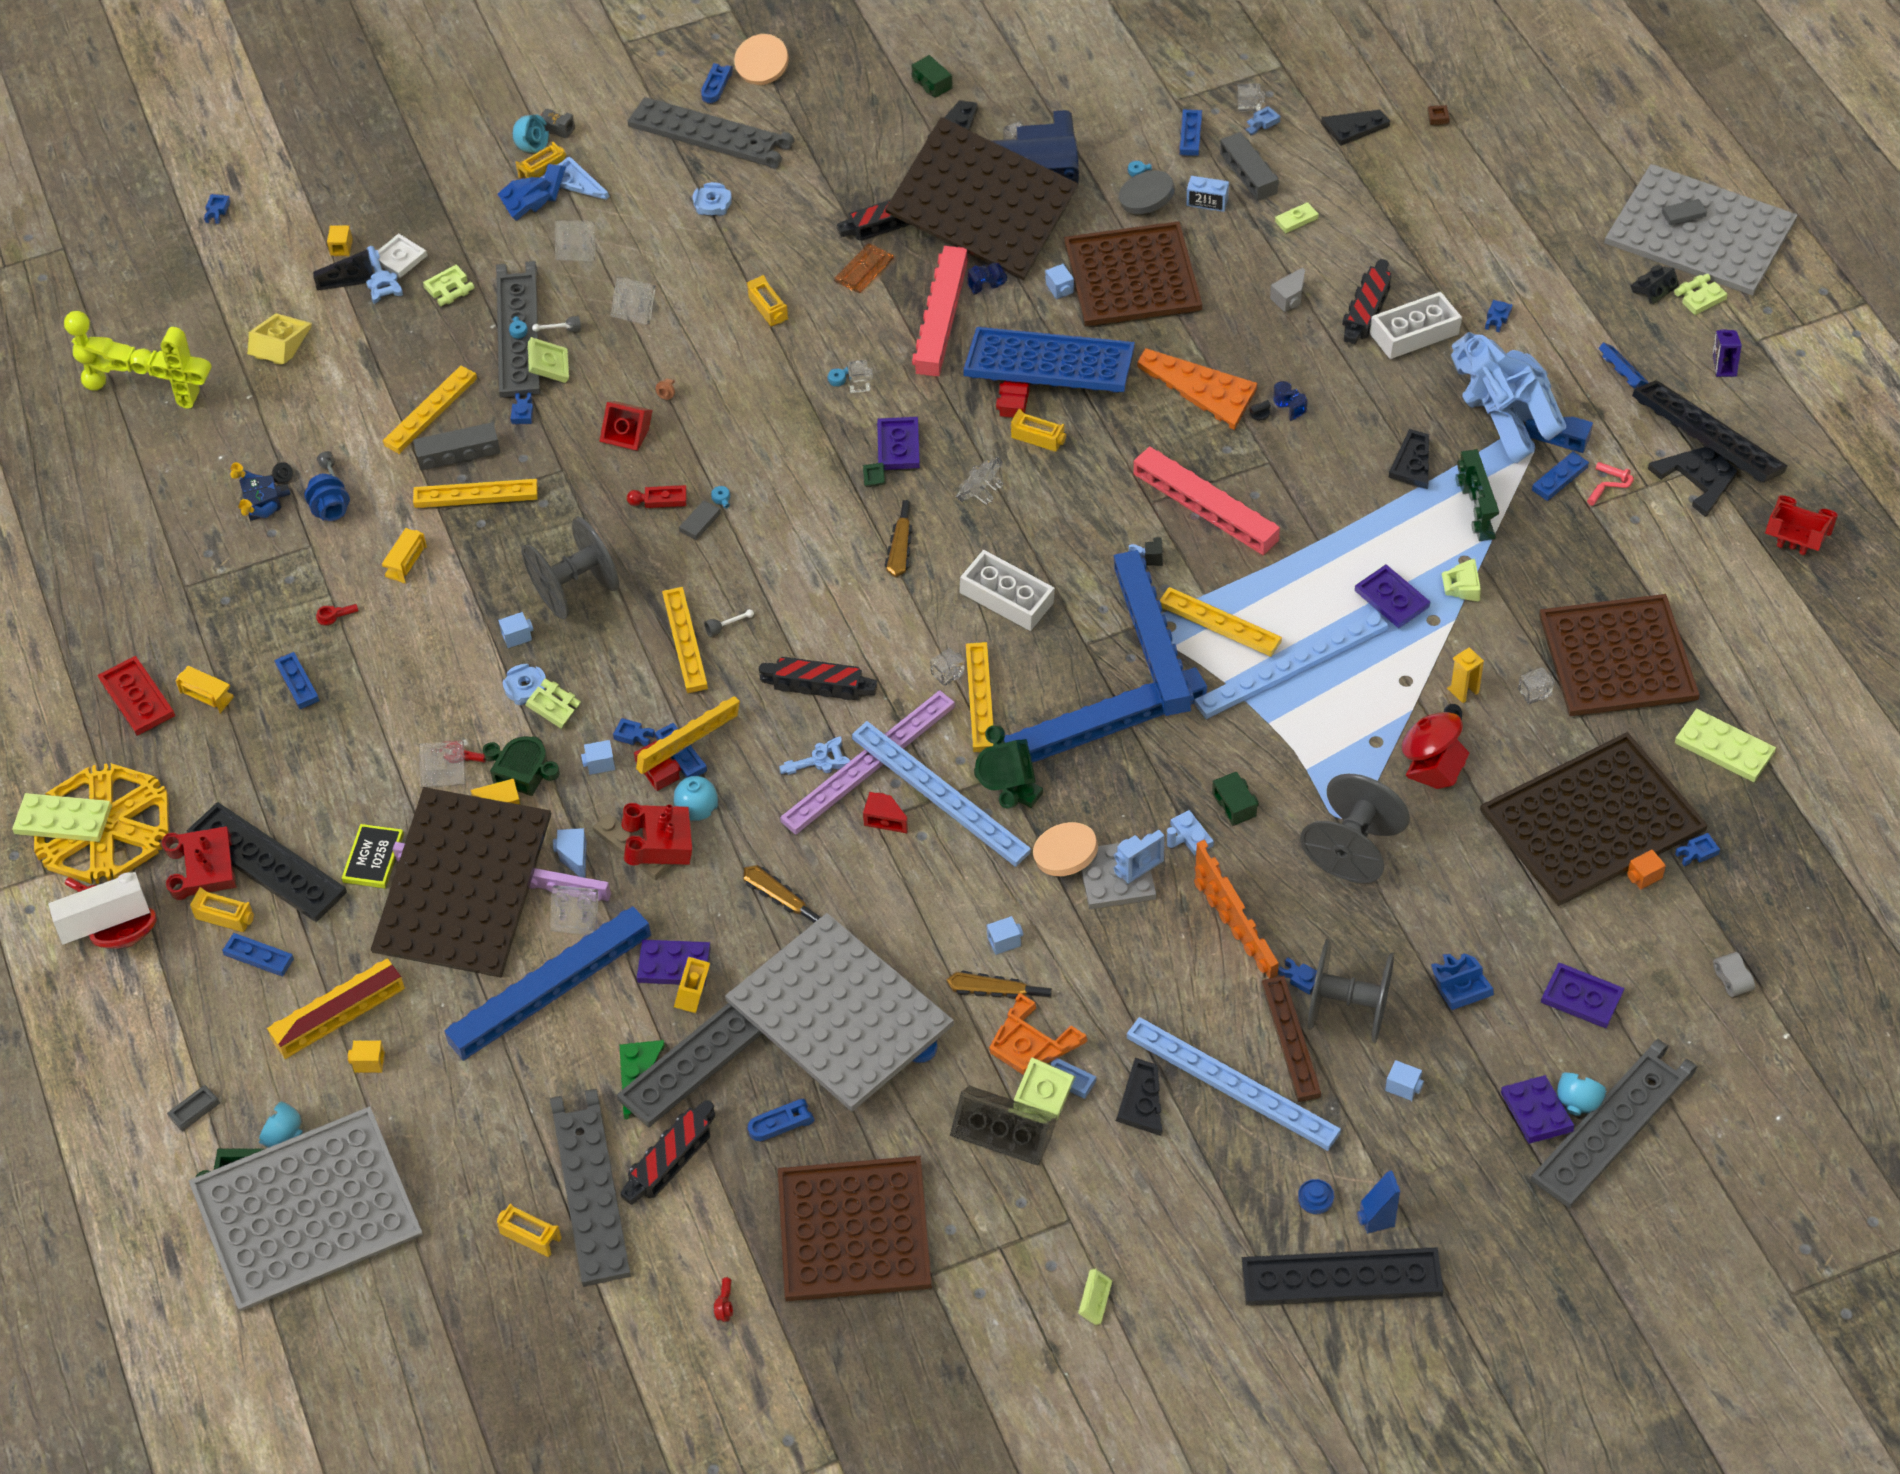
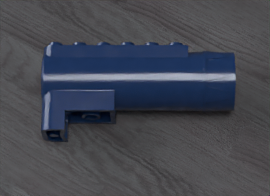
[992,110,1079,184]

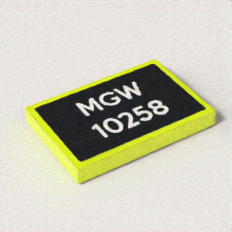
[341,824,404,889]

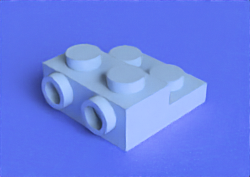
[1114,830,1165,884]

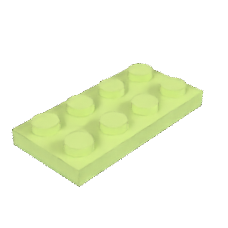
[1675,708,1776,782]
[12,793,112,842]

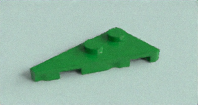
[619,1040,665,1119]

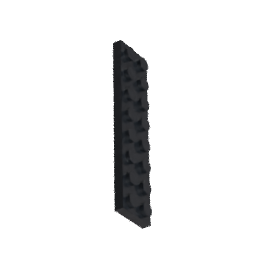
[1632,380,1788,483]
[187,802,347,922]
[1241,1247,1444,1306]

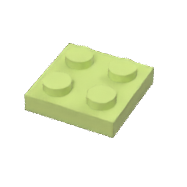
[528,337,569,383]
[1013,1057,1076,1120]

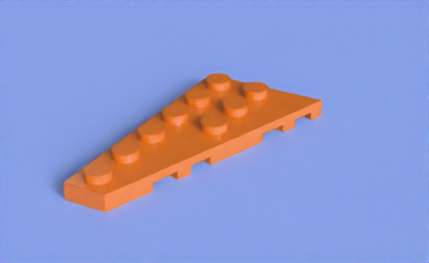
[1138,348,1258,430]
[1194,839,1279,978]

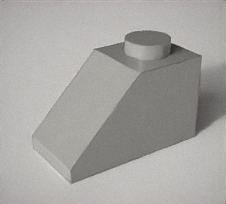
[1270,268,1305,312]

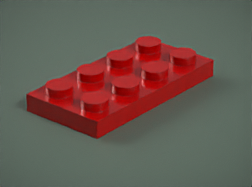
[97,656,175,736]

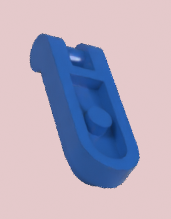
[701,63,733,103]
[748,1099,815,1141]

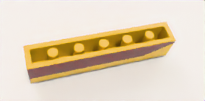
[267,958,405,1059]

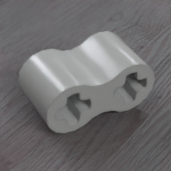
[1713,952,1755,997]

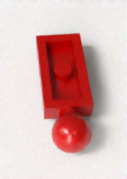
[627,485,687,508]

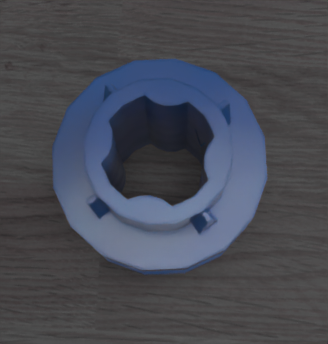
[304,474,350,521]

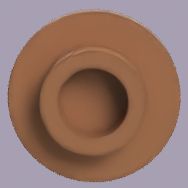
[656,378,675,400]

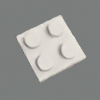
[378,234,427,278]

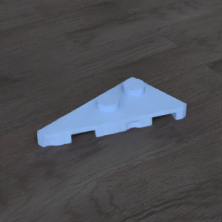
[540,156,609,200]

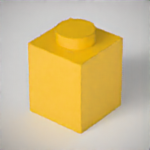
[327,225,353,256]
[348,1041,385,1073]

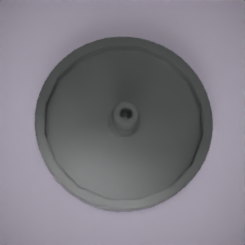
[1119,171,1175,214]

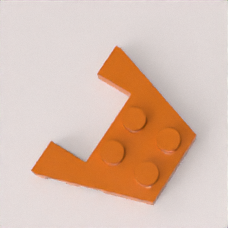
[989,993,1088,1075]

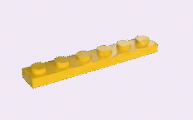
[383,366,477,454]
[413,479,538,508]
[662,587,708,693]
[1160,587,1282,657]
[966,642,993,752]
[636,696,740,774]

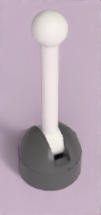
[532,316,581,332]
[704,609,754,637]

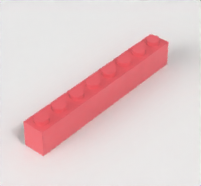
[912,246,968,377]
[1134,446,1280,556]

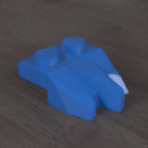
[498,177,551,221]
[1431,953,1494,1010]

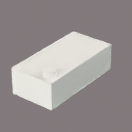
[1369,292,1462,359]
[960,550,1055,631]
[48,872,150,945]

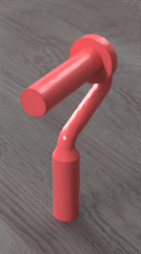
[1587,462,1634,506]

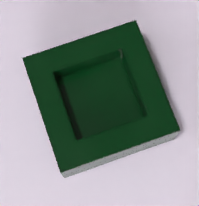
[863,462,886,487]
[1015,783,1043,808]

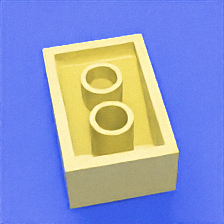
[247,313,312,364]

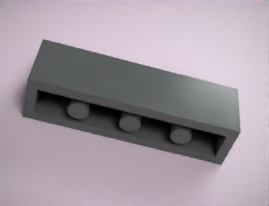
[1220,132,1279,201]
[413,422,500,471]

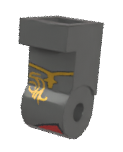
[540,109,575,139]

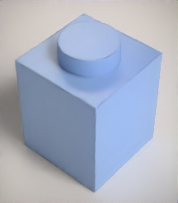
[1045,264,1074,299]
[498,612,533,648]
[581,740,615,775]
[987,916,1023,955]
[1385,1060,1424,1101]

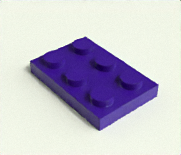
[877,417,920,470]
[1354,564,1430,629]
[637,940,711,986]
[1541,962,1624,1029]
[1501,1075,1574,1144]

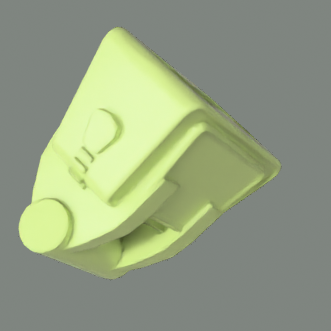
[1442,559,1481,602]

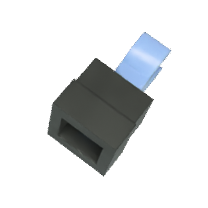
[1128,537,1163,566]

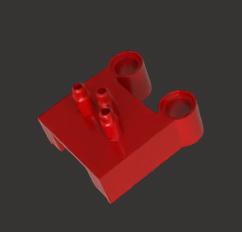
[1765,495,1838,555]
[621,803,692,866]
[162,826,237,900]

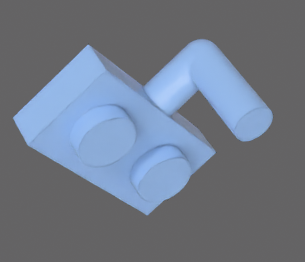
[1167,810,1214,856]

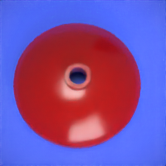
[1402,712,1463,761]
[89,908,157,949]

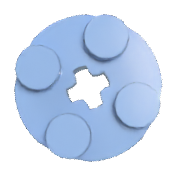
[693,182,732,216]
[503,664,546,705]

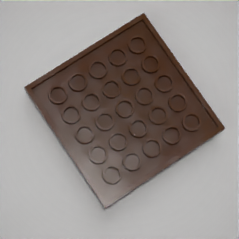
[1064,221,1202,326]
[1539,594,1700,717]
[778,1156,932,1302]

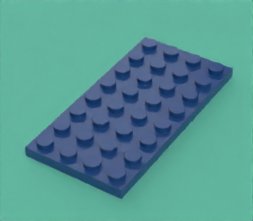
[963,327,1135,392]

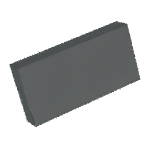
[1662,199,1707,225]
[679,500,721,540]
[167,1085,220,1132]

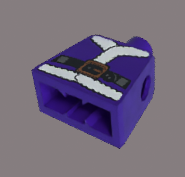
[1713,329,1742,377]

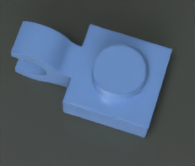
[1246,106,1281,135]

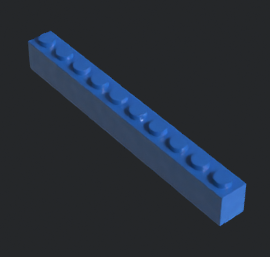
[1113,550,1194,716]
[1004,667,1207,763]
[444,906,651,1061]

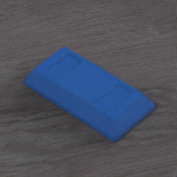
[544,164,566,202]

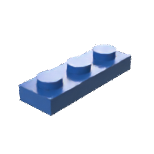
[1180,110,1202,156]
[1598,342,1649,389]
[1532,451,1589,501]
[274,652,319,709]
[655,722,707,778]
[222,933,294,977]

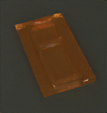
[834,243,894,294]

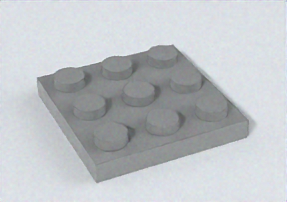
[1081,840,1156,909]

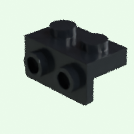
[1630,265,1679,304]

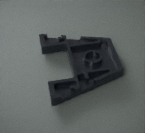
[1648,447,1737,517]

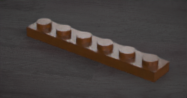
[1262,976,1321,1102]

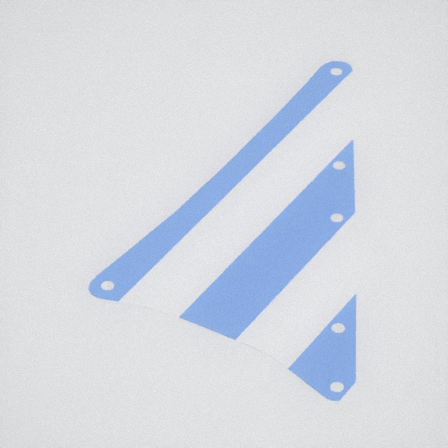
[1161,439,1535,819]

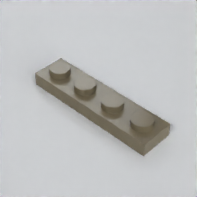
[593,813,671,880]

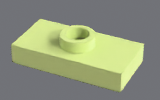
[1275,202,1318,233]
[1078,1269,1112,1325]

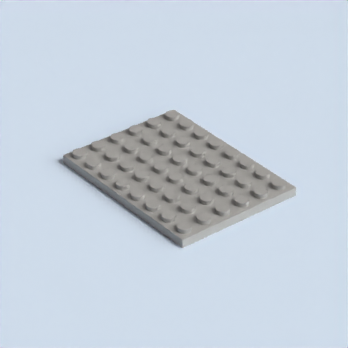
[1604,164,1798,296]
[725,913,954,1112]
[189,1107,423,1312]

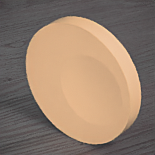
[734,34,789,85]
[1033,822,1098,876]

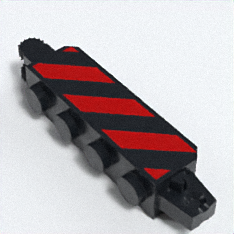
[837,200,910,241]
[1342,259,1392,344]
[758,657,878,701]
[620,1100,715,1205]

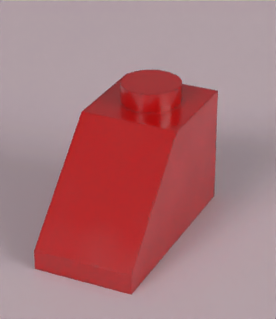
[863,792,908,834]

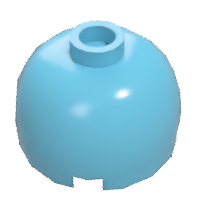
[512,115,549,153]
[674,776,718,821]
[1557,1072,1606,1116]
[259,1101,303,1148]

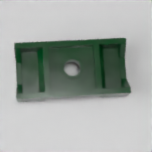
[1455,449,1499,541]

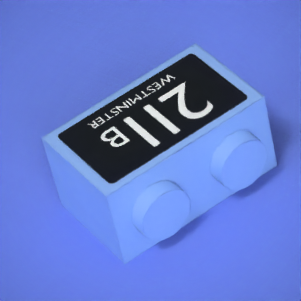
[1186,176,1229,212]

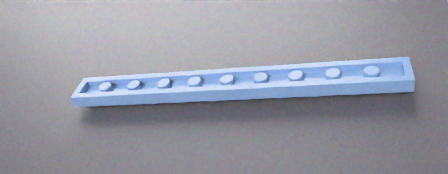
[1194,611,1388,719]
[852,721,1031,867]
[1127,1017,1341,1151]

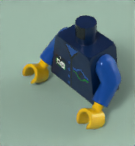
[230,462,291,521]

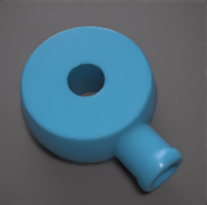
[1127,161,1152,177]
[509,317,528,339]
[827,367,851,387]
[711,486,731,508]

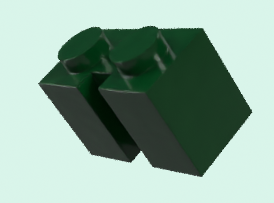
[911,55,953,98]
[1212,771,1259,826]

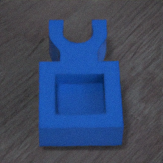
[204,194,231,224]
[1485,300,1513,333]
[511,393,533,424]
[613,718,655,746]
[1675,833,1720,866]
[1278,957,1317,995]

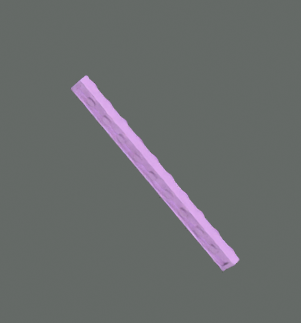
[780,690,955,835]
[393,842,611,901]

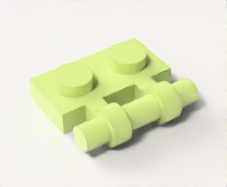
[423,265,475,306]
[1674,274,1727,315]
[525,678,581,729]

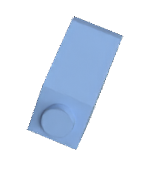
[553,828,587,878]

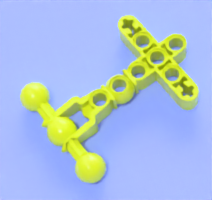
[64,311,212,409]

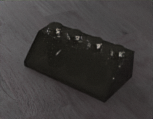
[950,1085,1057,1166]

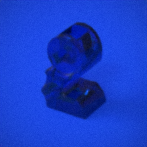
[967,263,1008,295]
[1273,381,1308,421]

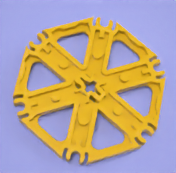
[34,763,169,884]

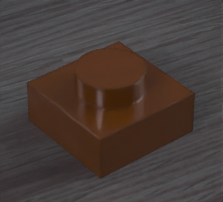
[1427,105,1450,125]

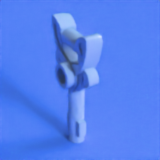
[367,246,403,304]
[779,736,850,775]

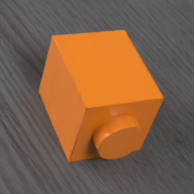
[1627,850,1666,890]

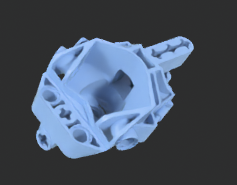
[1451,332,1566,463]

